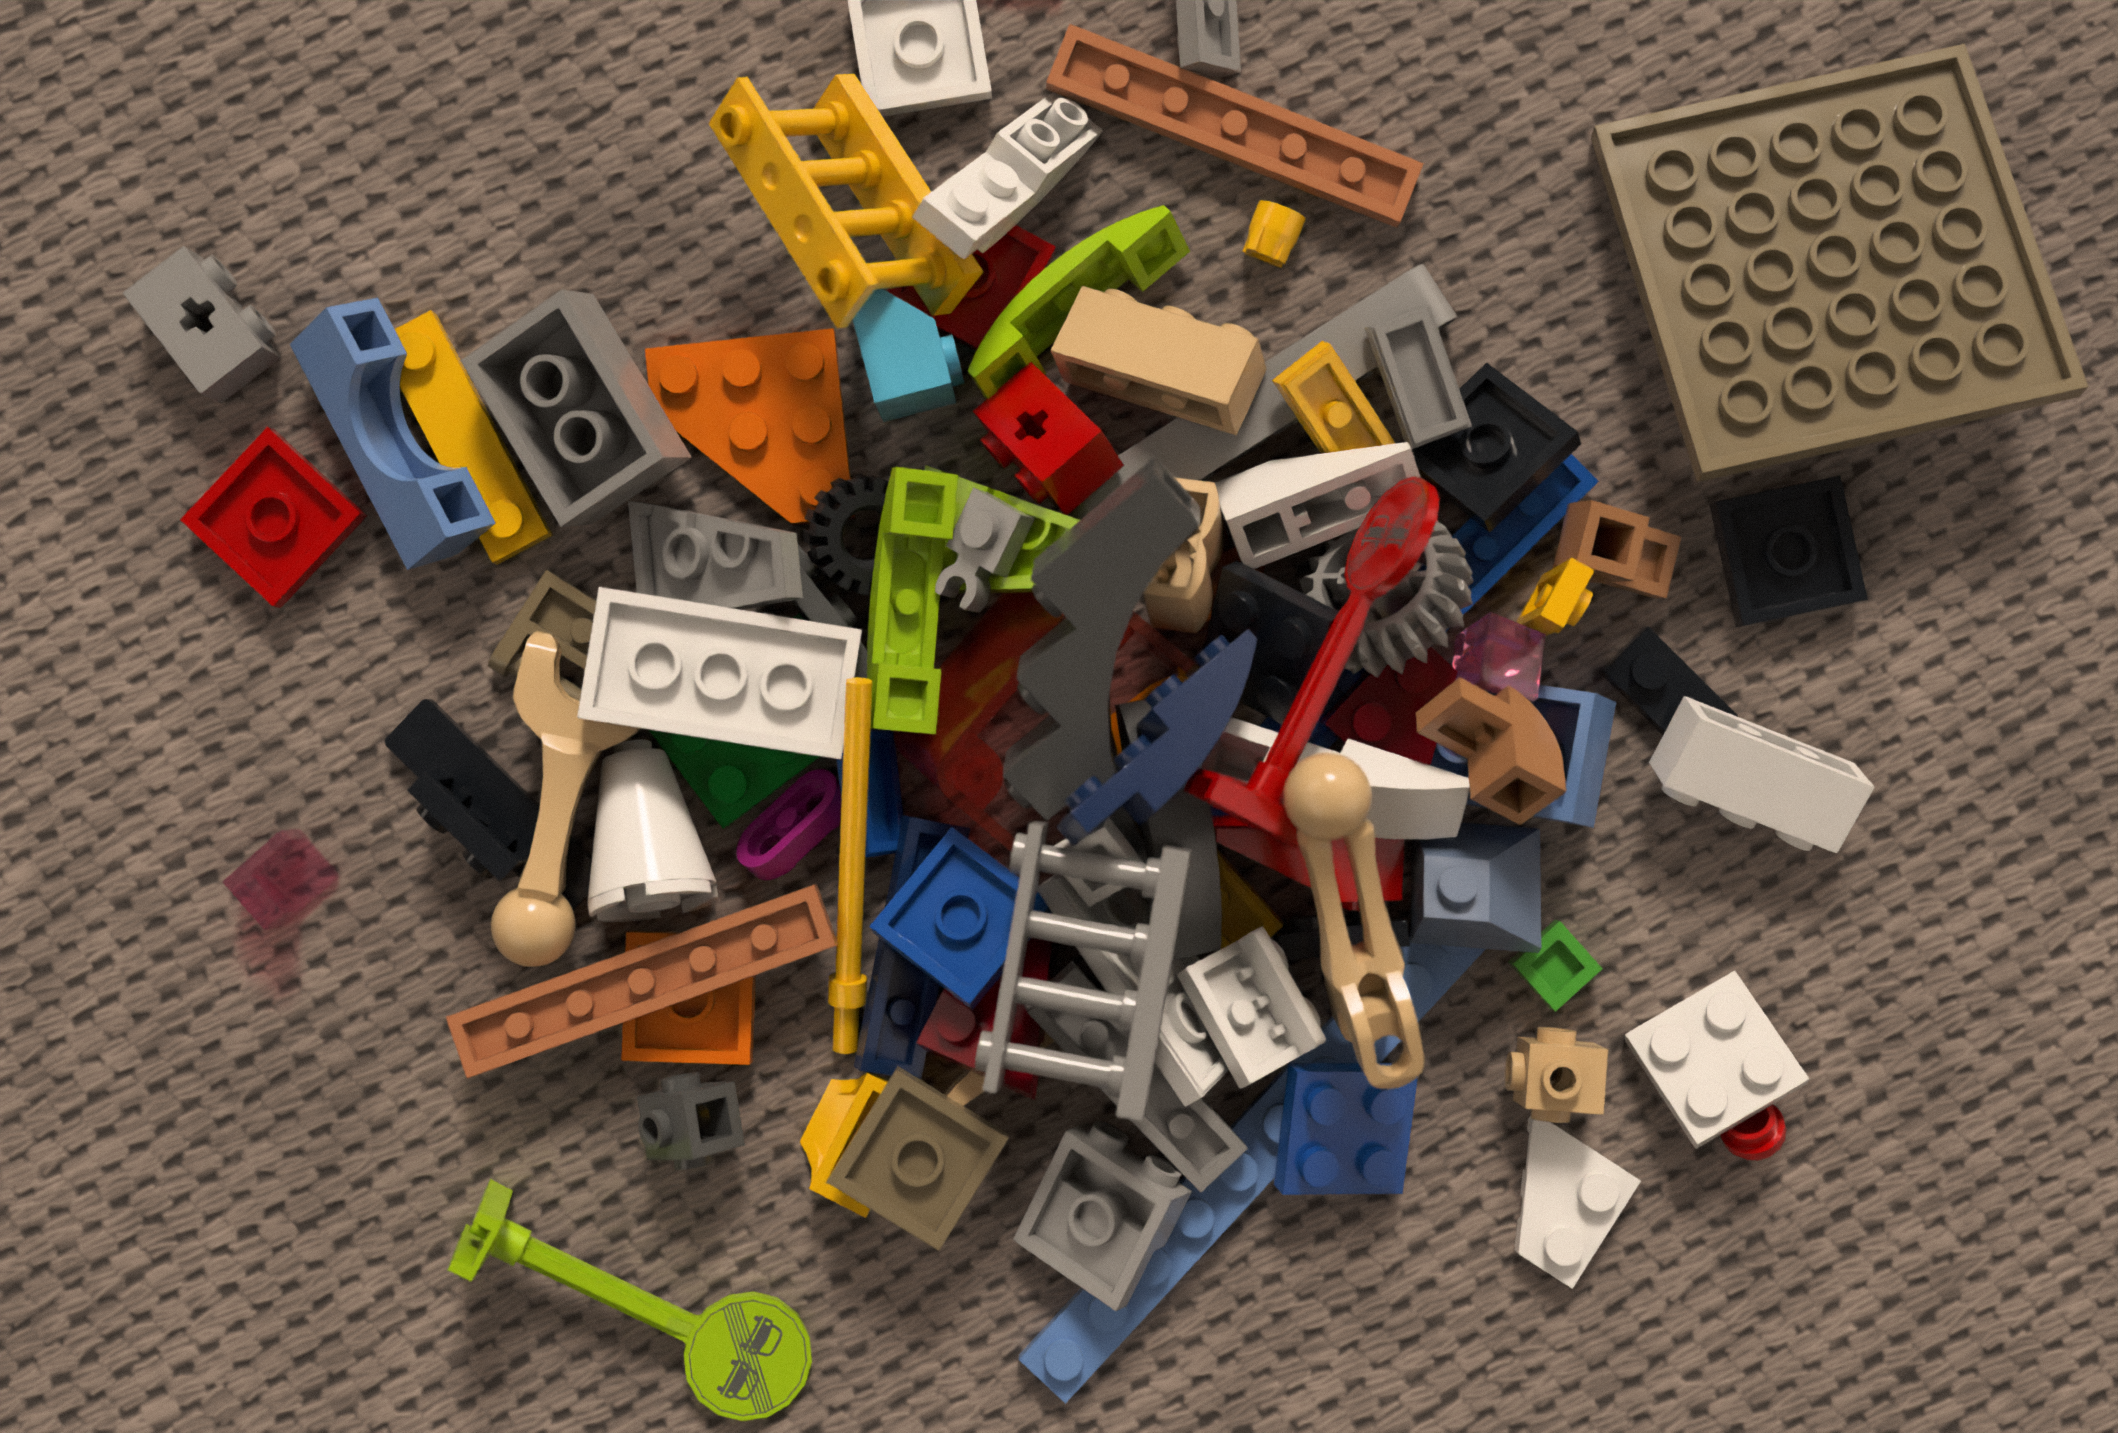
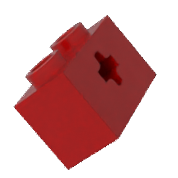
[973,362,1124,515]

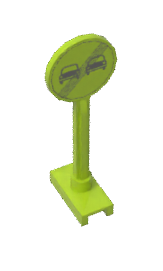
[447,1179,812,1421]

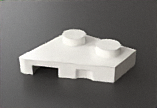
[1514,1115,1641,1289]

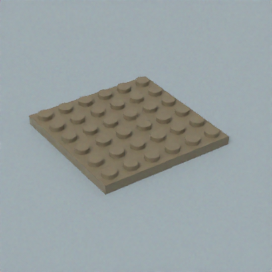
[1591,44,2088,482]

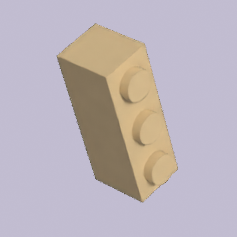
[1050,286,1267,435]

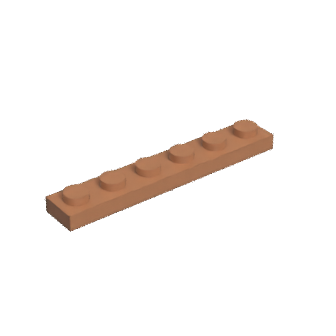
[1046,24,1424,228]
[446,884,838,1078]

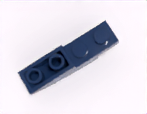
[1056,629,1257,847]

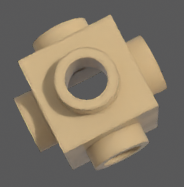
[1505,1027,1608,1123]

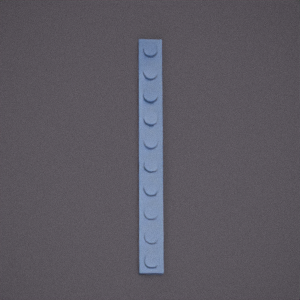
[1019,933,1485,1404]

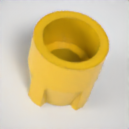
[1242,200,1306,268]

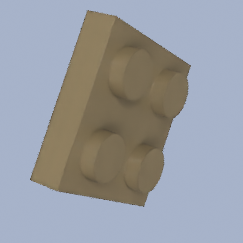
[827,1066,1009,1251]

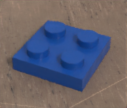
[869,827,1052,1010]
[1274,1063,1418,1195]

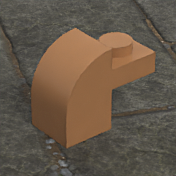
[1552,500,1682,599]
[1416,678,1566,825]

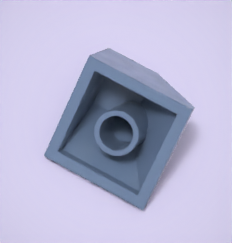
[1410,823,1541,953]

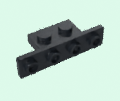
[385,699,592,912]

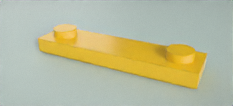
[395,310,553,565]

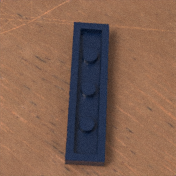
[854,815,970,1080]

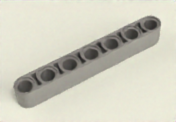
[1068,264,1458,520]

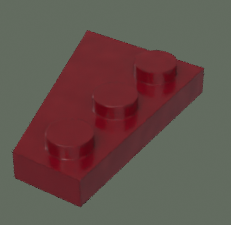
[916,913,1058,1100]

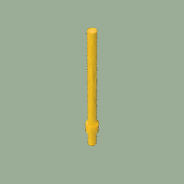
[828,677,872,1054]

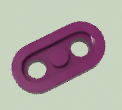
[736,769,841,881]

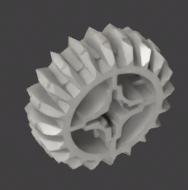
[1299,521,1474,678]

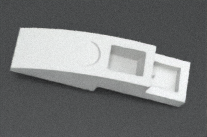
[912,92,1103,259]
[1202,717,1470,839]

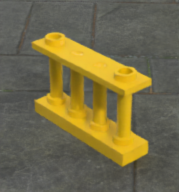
[708,74,983,328]

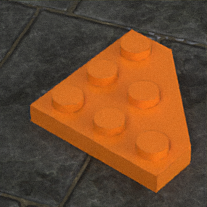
[645,328,856,526]

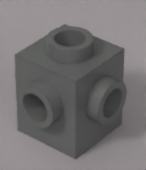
[637,1072,745,1170]

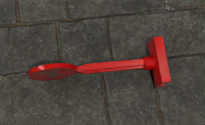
[1183,476,1440,849]

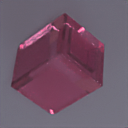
[1452,612,1545,703]
[222,829,339,930]

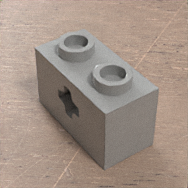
[123,246,281,403]

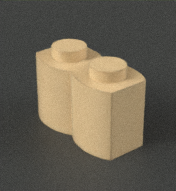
[1143,477,1225,633]

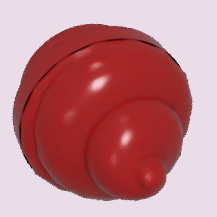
[1720,1105,1786,1161]

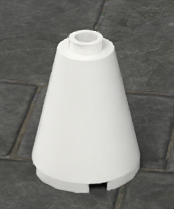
[587,740,719,922]

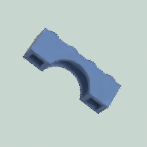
[290,298,496,570]

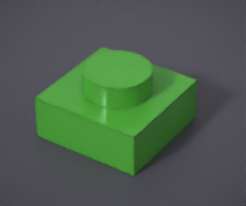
[1508,920,1603,1012]

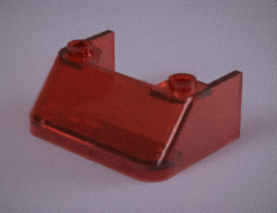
[893,592,1195,852]

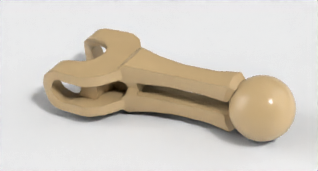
[491,631,641,967]
[1284,752,1424,1089]

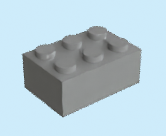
[461,289,692,527]

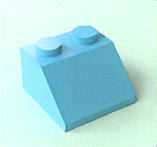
[853,289,965,422]

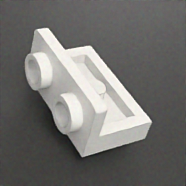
[1177,927,1326,1089]

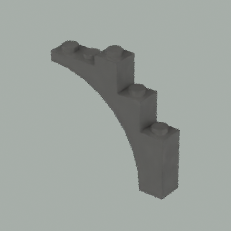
[1002,457,1200,863]

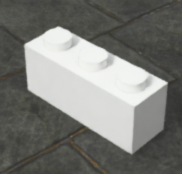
[1649,696,1875,853]

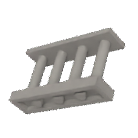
[975,821,1192,1121]

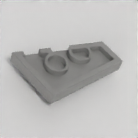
[628,501,803,610]

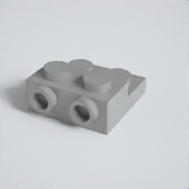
[1013,1121,1192,1311]

